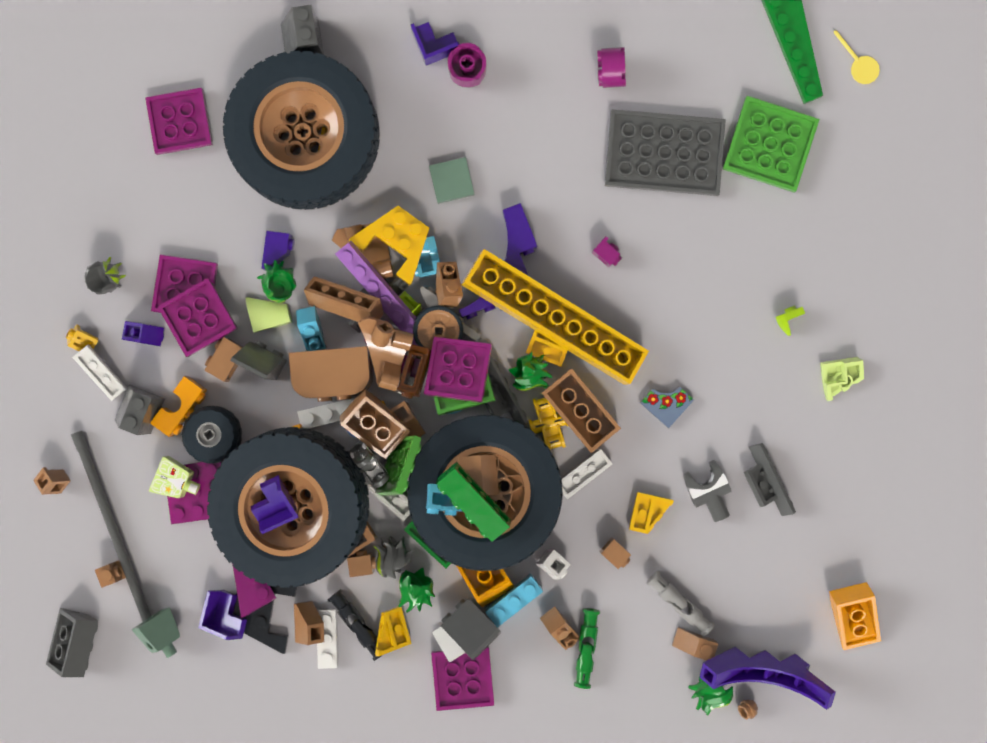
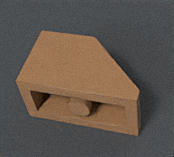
[672,627,718,661]

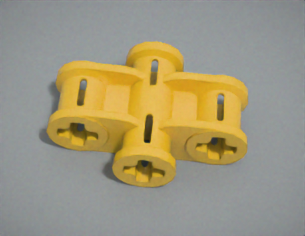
[528,397,568,450]

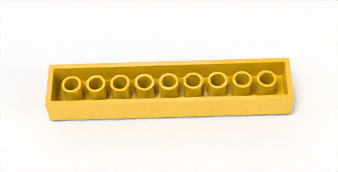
[461,249,649,385]

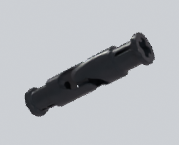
[327,589,381,661]

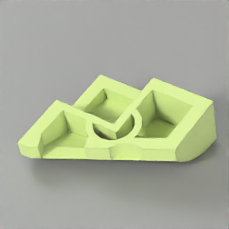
[245,297,293,333]
[820,357,864,401]

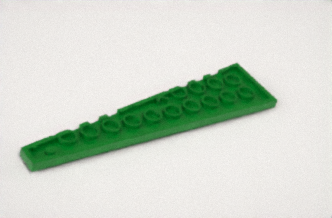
[761,0,823,104]

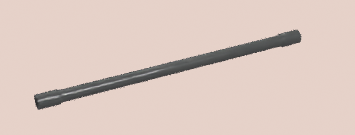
[71,431,151,622]

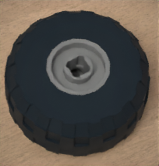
[181,406,242,463]

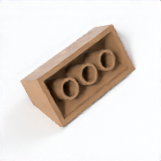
[542,368,621,453]

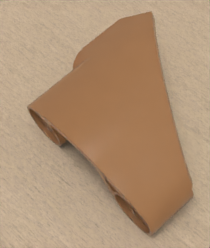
[332,223,394,279]
[358,316,413,391]

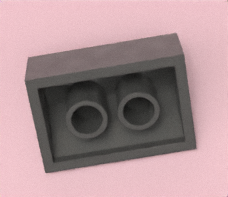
[46,608,98,677]

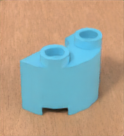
[415,236,440,278]
[426,484,462,516]

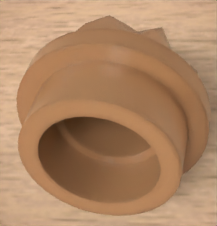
[738,700,758,720]

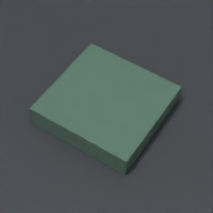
[429,157,474,204]

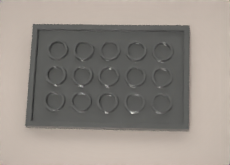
[605,109,726,196]

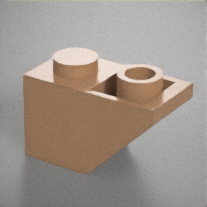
[436,262,463,307]
[390,401,426,437]
[294,601,324,645]
[540,606,580,650]

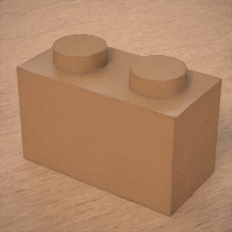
[204,337,243,382]

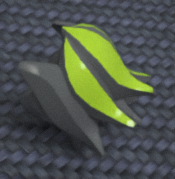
[84,257,126,295]
[373,536,414,579]

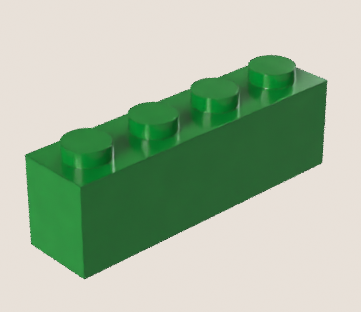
[437,462,511,542]

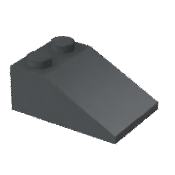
[230,340,287,380]

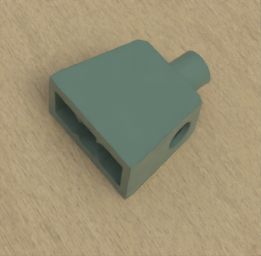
[132,608,180,658]

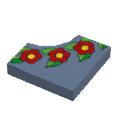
[640,387,694,428]

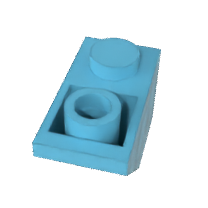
[296,306,326,351]

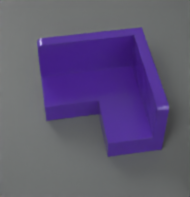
[410,22,460,66]
[250,476,298,534]
[198,590,247,640]

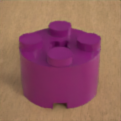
[448,43,486,87]
[597,47,626,88]

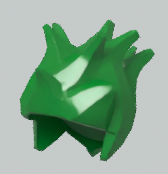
[257,260,296,303]
[508,352,552,391]
[398,568,435,613]
[688,676,733,716]

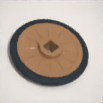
[413,305,464,351]

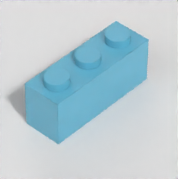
[485,573,543,628]

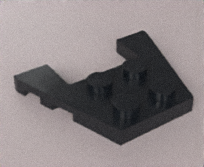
[233,585,297,654]

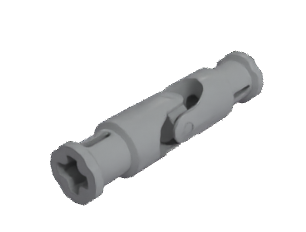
[646,571,715,637]

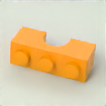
[150,376,207,437]

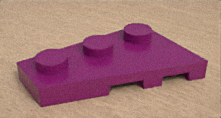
[232,564,277,618]

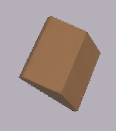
[457,455,499,496]

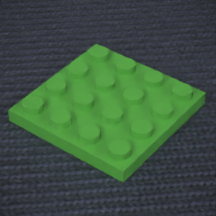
[722,96,820,193]

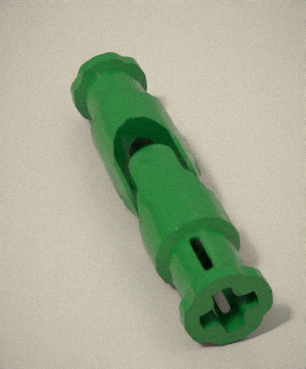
[574,608,600,689]

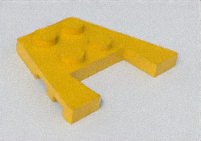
[349,206,429,285]

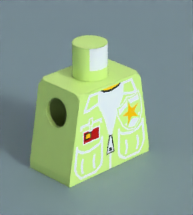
[149,456,200,498]

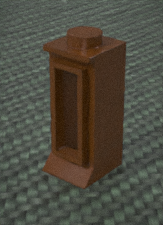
[397,344,431,399]

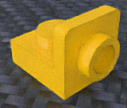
[66,324,99,351]

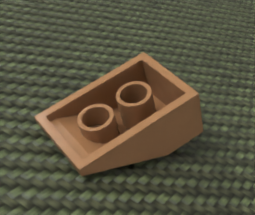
[340,388,411,459]

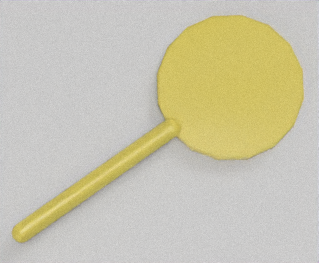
[834,30,880,84]

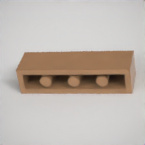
[304,276,384,322]

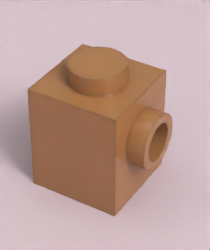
[599,537,631,569]
[347,550,376,577]

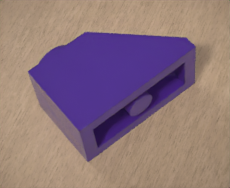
[261,231,295,271]
[121,321,164,347]

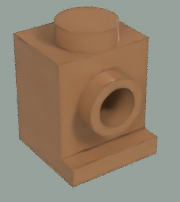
[33,467,71,495]
[95,560,126,588]

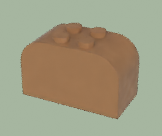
[289,346,373,402]

